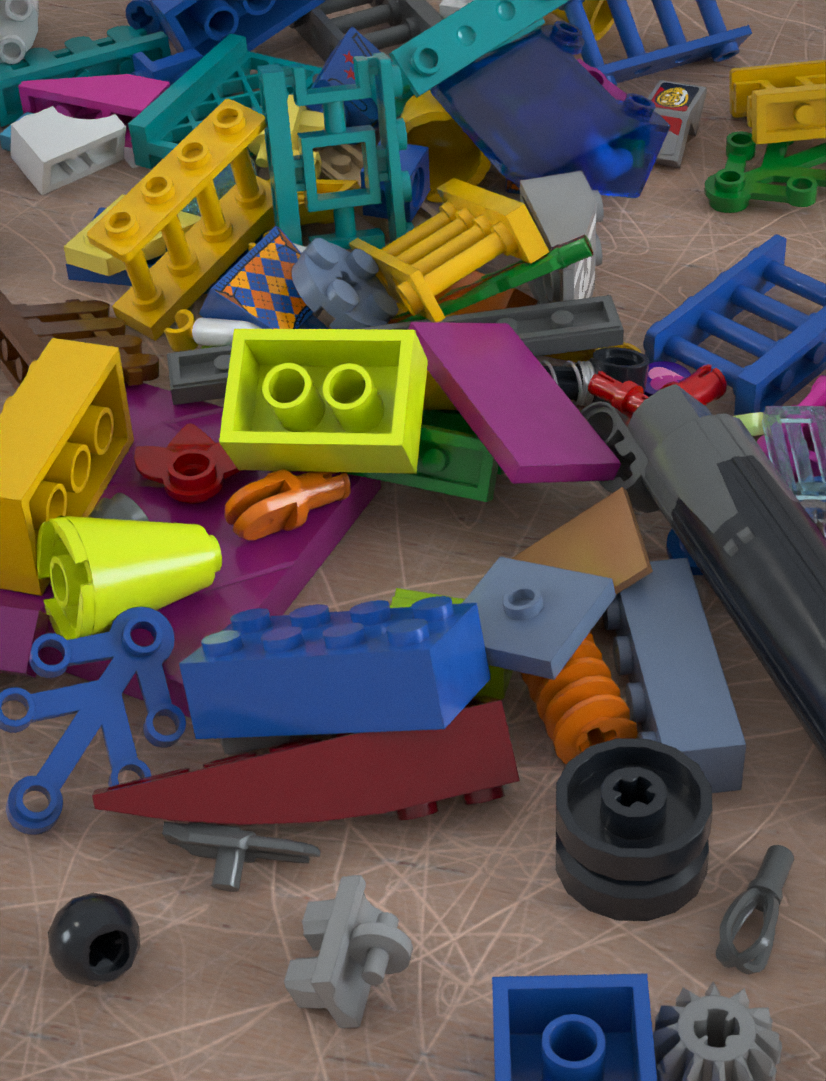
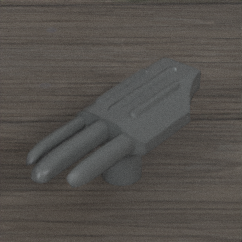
[162,822,321,892]

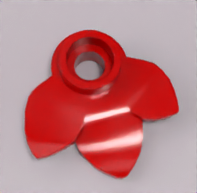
[134,423,242,504]

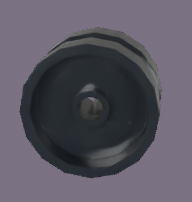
[556,738,713,921]

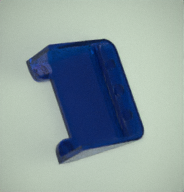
[430,21,671,198]

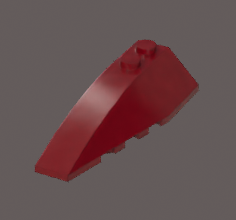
[92,695,520,825]

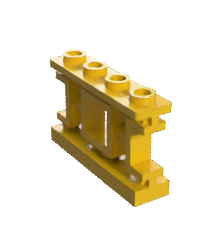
[729,60,826,144]

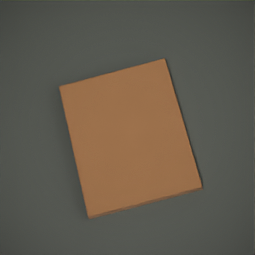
[511,487,653,594]

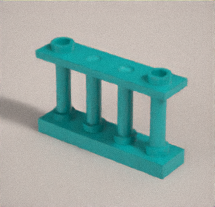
[370,0,570,119]

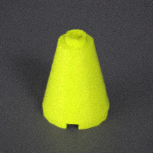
[36,516,222,640]

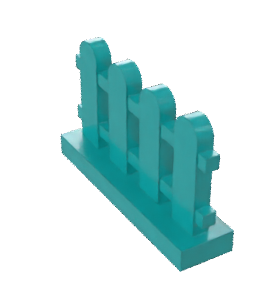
[0,25,171,127]

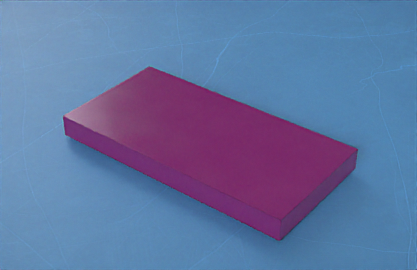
[408,322,621,484]

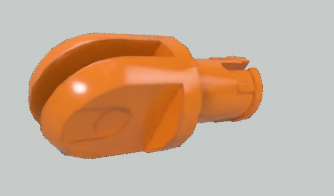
[224,469,351,540]

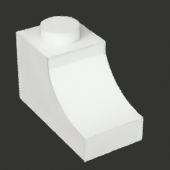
[10,106,126,195]

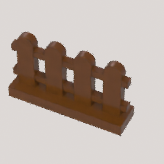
[0,290,159,390]

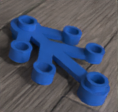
[0,607,186,835]

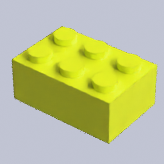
[219,329,428,474]

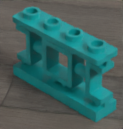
[257,52,414,250]

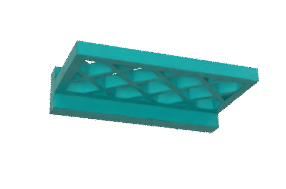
[128,33,322,175]

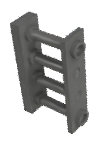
[289,0,444,62]

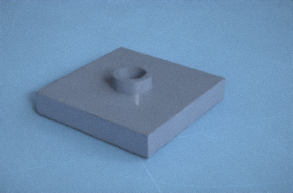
[463,557,616,680]

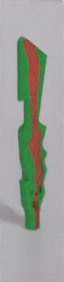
[388,234,593,324]

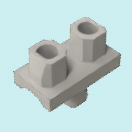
[284,875,413,1028]

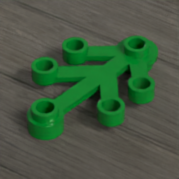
[704,131,826,213]

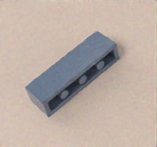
[602,558,746,793]

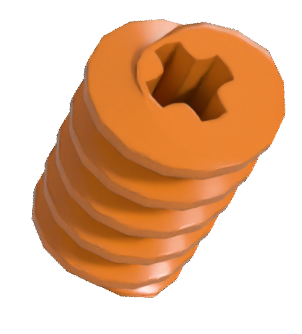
[520,631,638,764]

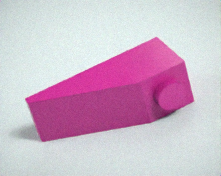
[18,74,170,148]

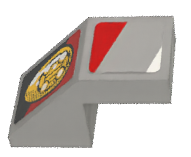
[634,80,707,168]

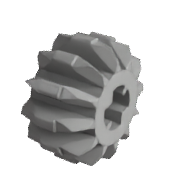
[653,981,782,1081]

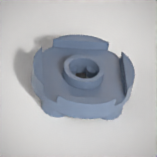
[291,238,398,329]

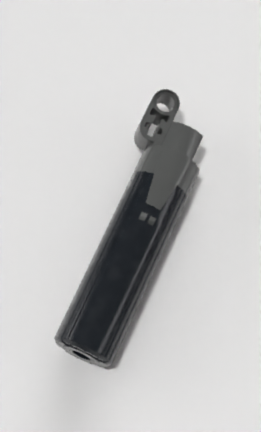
[580,384,826,761]

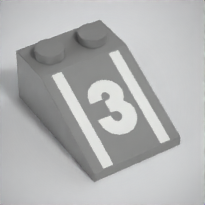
[520,171,604,305]

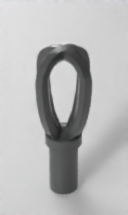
[716,845,794,974]

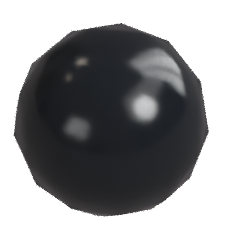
[48,892,140,987]

